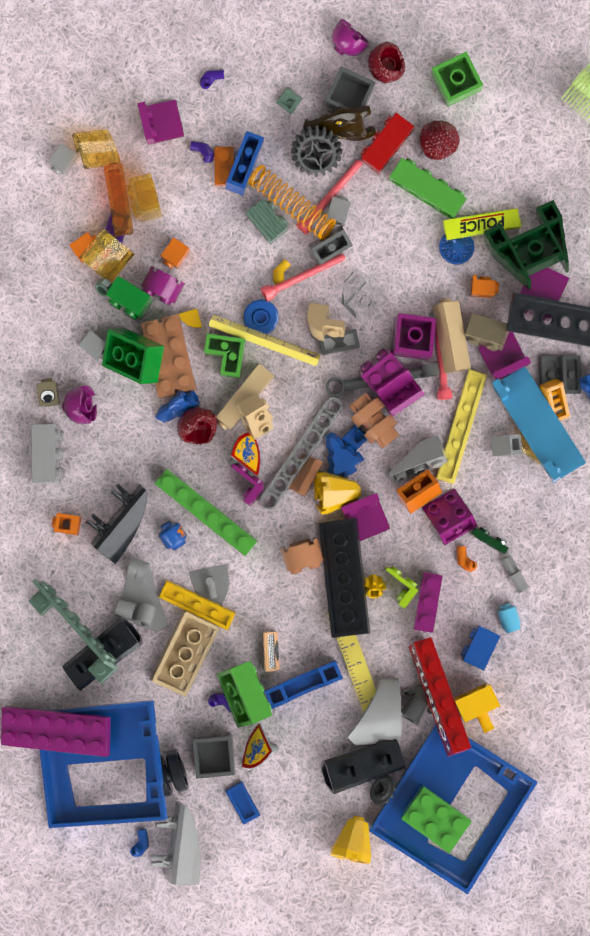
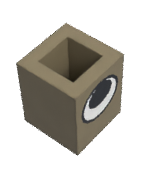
[36,378,61,408]

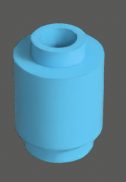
[497,603,521,633]

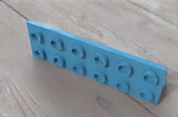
[492,367,586,483]

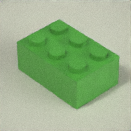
[216,661,272,728]
[400,784,472,854]

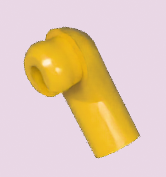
[273,259,291,285]

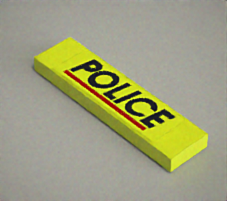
[443,208,521,240]

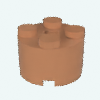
[280,537,324,575]

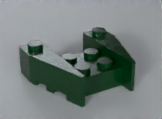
[484,200,569,290]

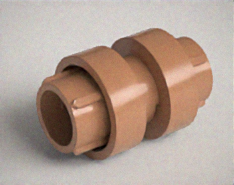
[349,393,400,449]

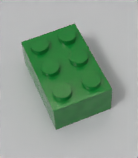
[102,328,164,385]

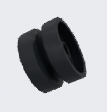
[160,749,189,797]

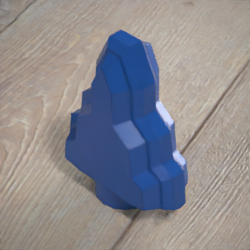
[155,391,200,423]
[326,432,365,478]

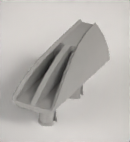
[150,801,200,885]

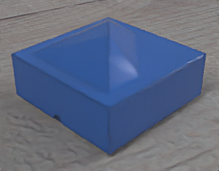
[342,425,367,452]

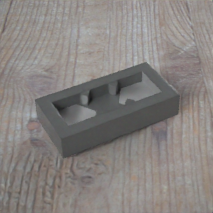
[319,329,360,356]

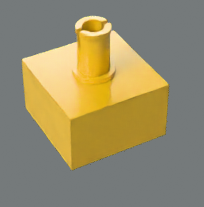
[454,683,500,733]

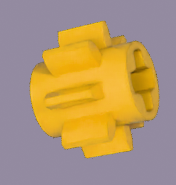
[365,575,386,599]

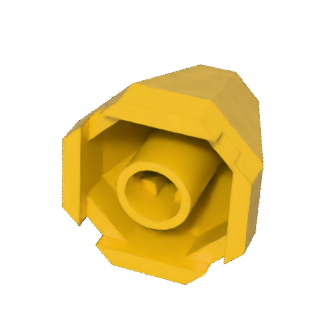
[314,472,361,514]
[330,816,372,864]

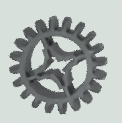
[291,125,342,177]

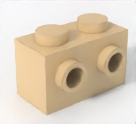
[237,393,274,440]

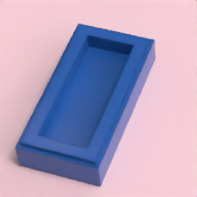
[225,781,261,825]

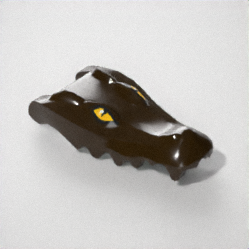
[303,106,376,141]

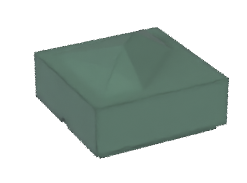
[276,87,303,114]

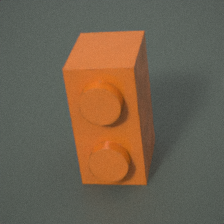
[396,469,442,514]

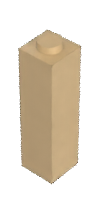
[432,298,471,373]
[216,364,274,430]

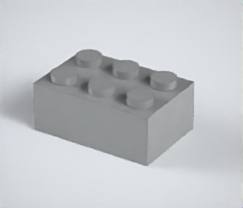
[31,424,64,484]

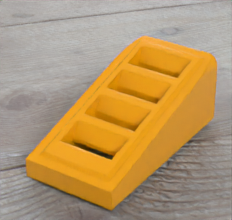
[540,379,570,421]

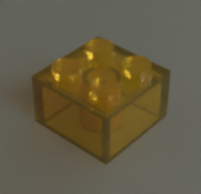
[126,173,163,222]

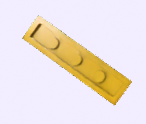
[158,579,236,631]

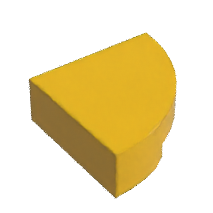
[179,309,203,328]

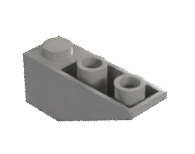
[389,435,448,482]

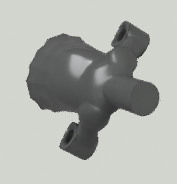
[401,684,432,725]

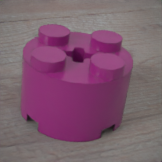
[141,266,185,306]

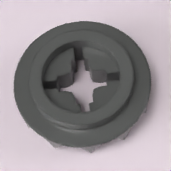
[370,775,397,806]

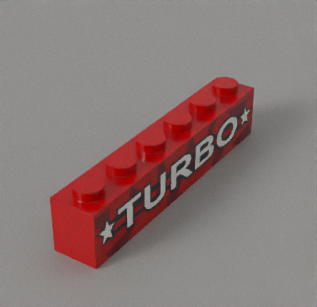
[408,637,471,757]

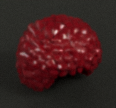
[368,41,405,84]
[419,120,460,160]
[177,407,217,445]

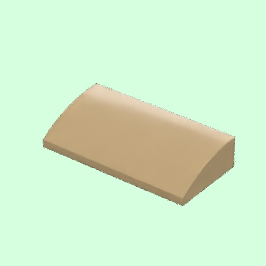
[150,610,220,697]

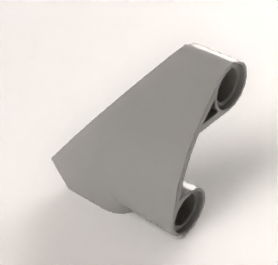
[115,558,168,632]
[347,678,402,745]

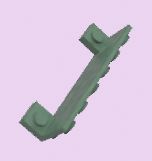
[29,579,119,684]

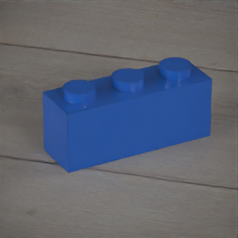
[225,131,264,196]

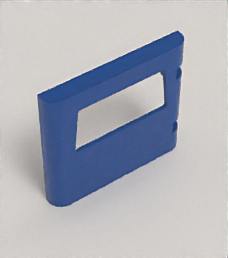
[40,700,168,828]
[369,724,538,895]

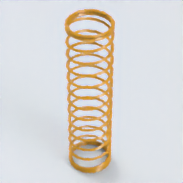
[248,165,336,239]

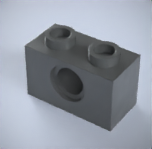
[309,226,353,265]

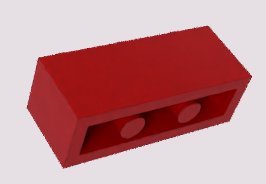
[361,113,414,175]

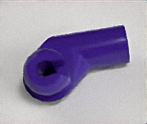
[199,70,225,89]
[190,141,214,163]
[208,693,231,713]

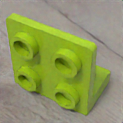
[384,566,418,609]

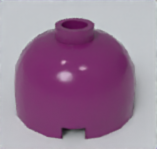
[332,19,369,56]
[62,385,97,424]

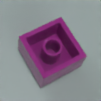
[391,313,436,360]

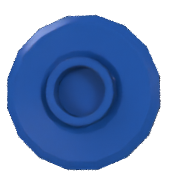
[439,234,475,265]
[243,299,279,334]

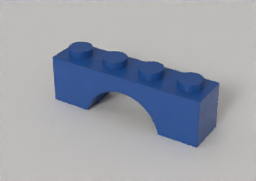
[264,660,343,709]

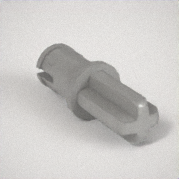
[501,555,529,593]

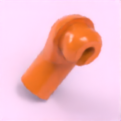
[457,546,477,572]

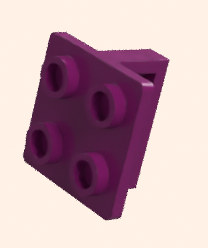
[359,348,404,392]
[375,368,425,416]

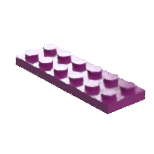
[1,706,111,757]

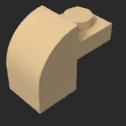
[307,303,346,341]

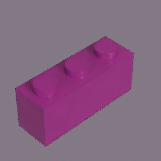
[413,572,443,633]

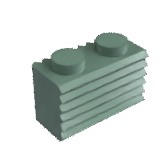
[246,199,288,245]

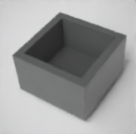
[325,66,376,110]
[193,734,236,779]

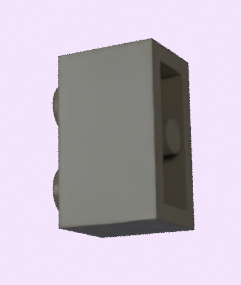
[465,313,509,351]

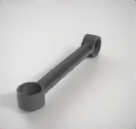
[326,363,440,397]

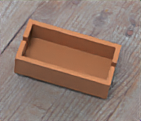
[141,314,197,399]

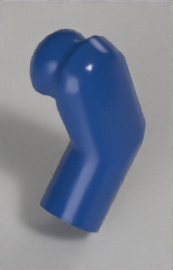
[130,829,149,857]

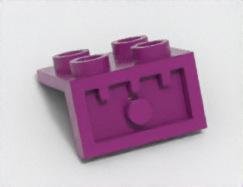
[137,100,184,145]
[478,332,531,381]
[231,463,264,507]
[422,489,477,546]
[341,493,390,541]

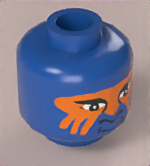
[158,521,187,551]

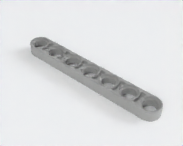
[260,397,343,510]

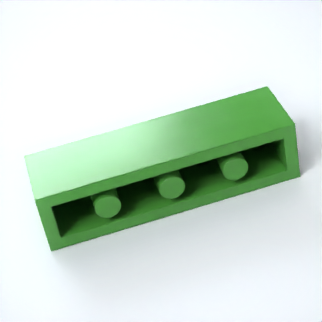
[389,158,467,219]

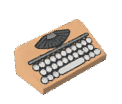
[263,632,280,672]

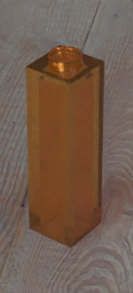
[103,163,134,237]

